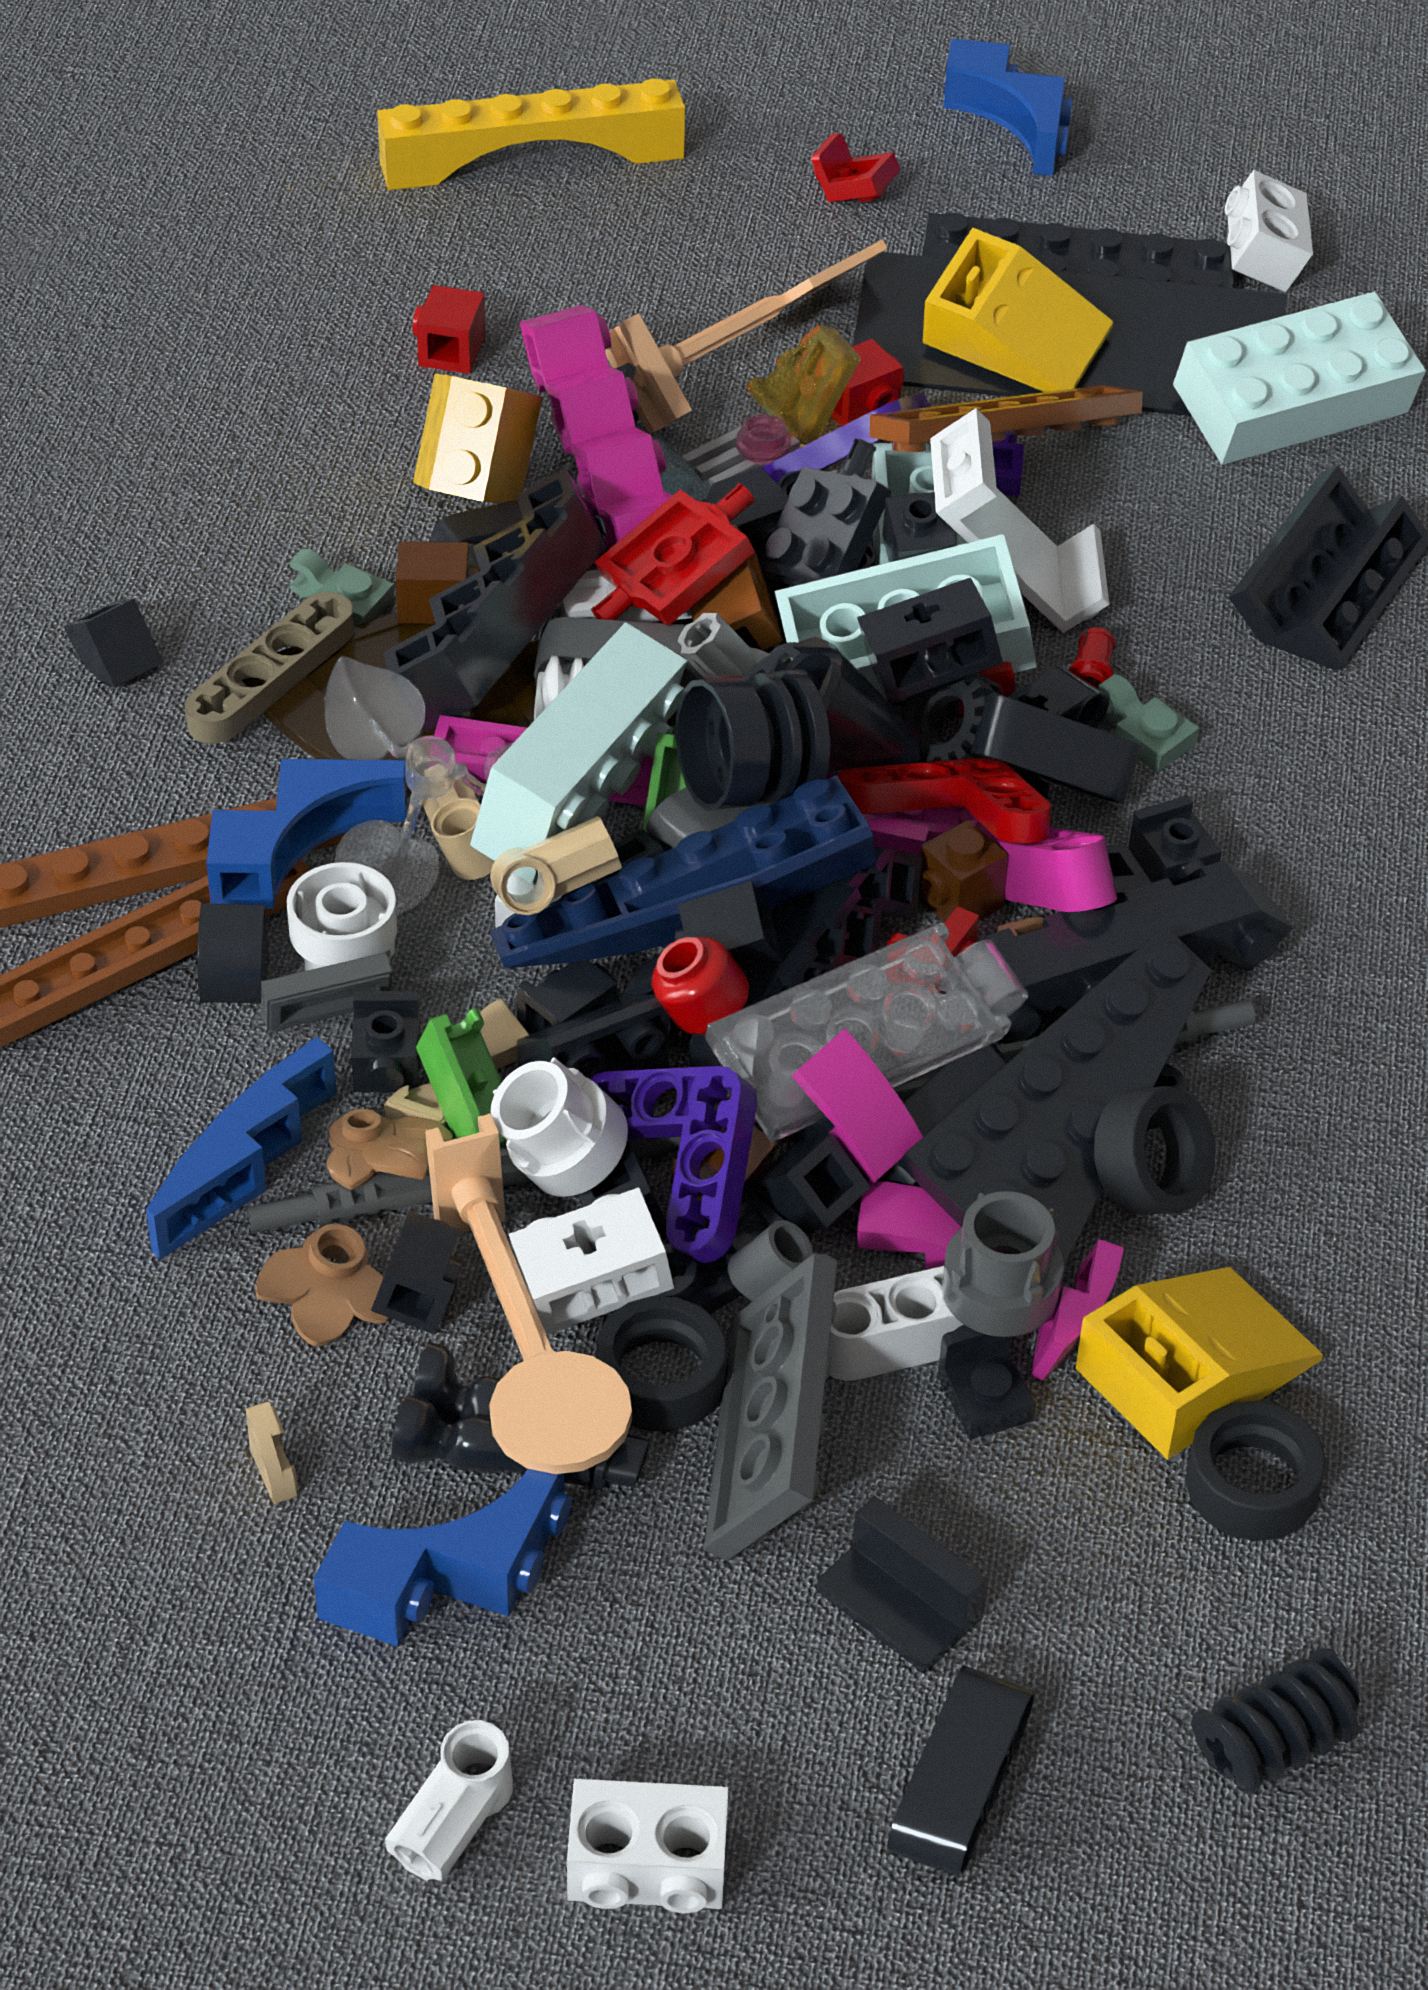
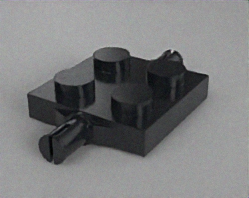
[760,438,892,621]

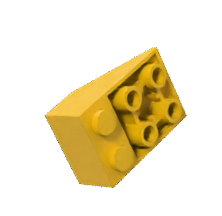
[923,228,1113,392]
[1075,1267,1323,1460]

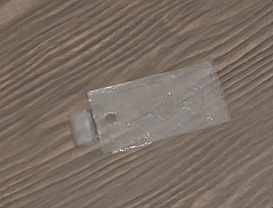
[705,922,1028,1143]

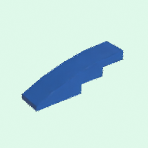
[146,1036,337,1259]

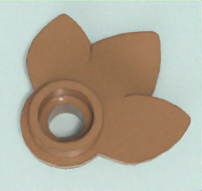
[327,1109,453,1190]
[255,1224,388,1347]

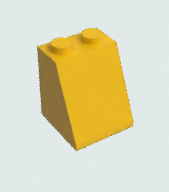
[413,373,543,504]

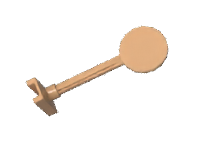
[425,1113,632,1474]

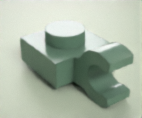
[289,549,394,626]
[1098,674,1200,772]

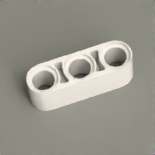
[828,1266,964,1381]

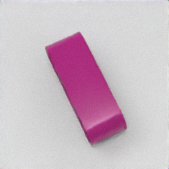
[992,827,1118,912]

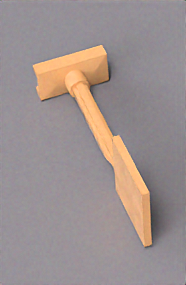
[605,239,888,434]

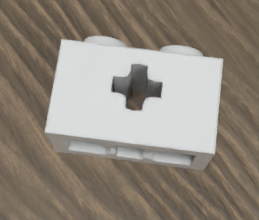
[509,1187,674,1335]

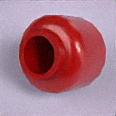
[651,936,750,1035]

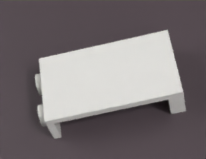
[930,408,1110,633]

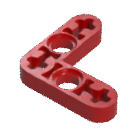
[837,758,1051,844]

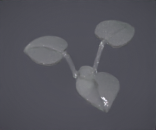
[325,656,513,918]

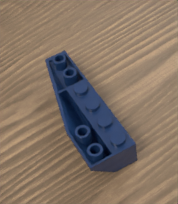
[490,775,877,968]

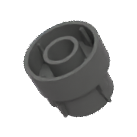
[942,1191,1064,1337]

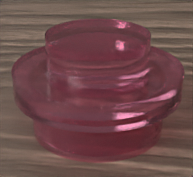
[736,414,791,465]

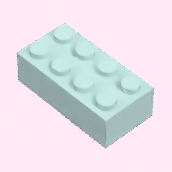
[1173,291,1426,465]
[775,534,1036,704]
[470,622,687,884]

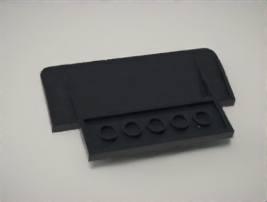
[853,213,1286,416]

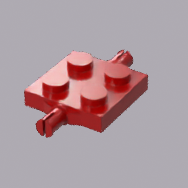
[591,483,755,626]

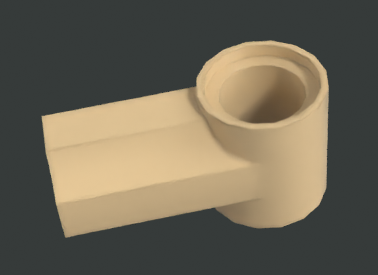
[415,763,495,880]
[490,816,622,915]

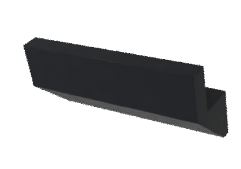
[1228,466,1428,670]

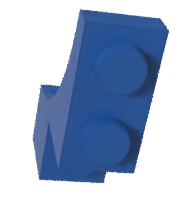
[943,39,1072,176]
[206,759,407,908]
[314,1469,572,1647]

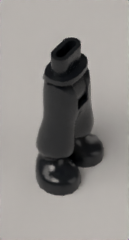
[391,1343,650,1490]

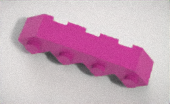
[520,305,673,549]

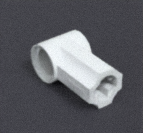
[385,1720,513,1881]

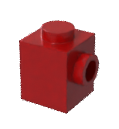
[412,285,486,374]
[817,339,904,426]

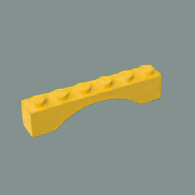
[377,79,685,190]

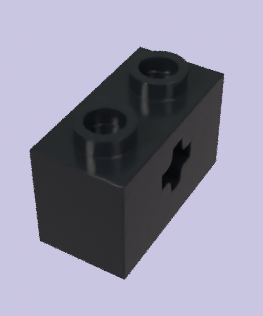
[857,577,1003,703]

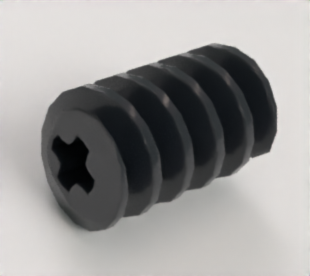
[1191,1647,1360,1795]

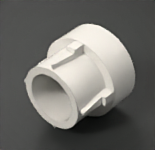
[287,862,397,971]
[491,1058,628,1197]

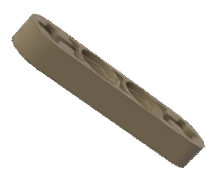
[185,592,354,744]

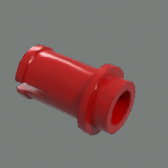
[1069,627,1116,688]

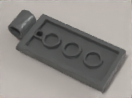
[704,1220,837,1561]

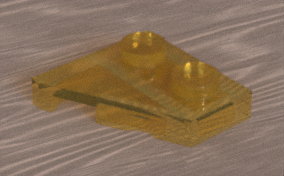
[746,325,861,447]

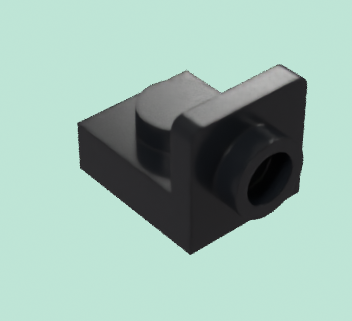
[937,1325,1036,1440]

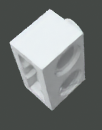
[1225,170,1313,292]
[567,1779,728,1913]

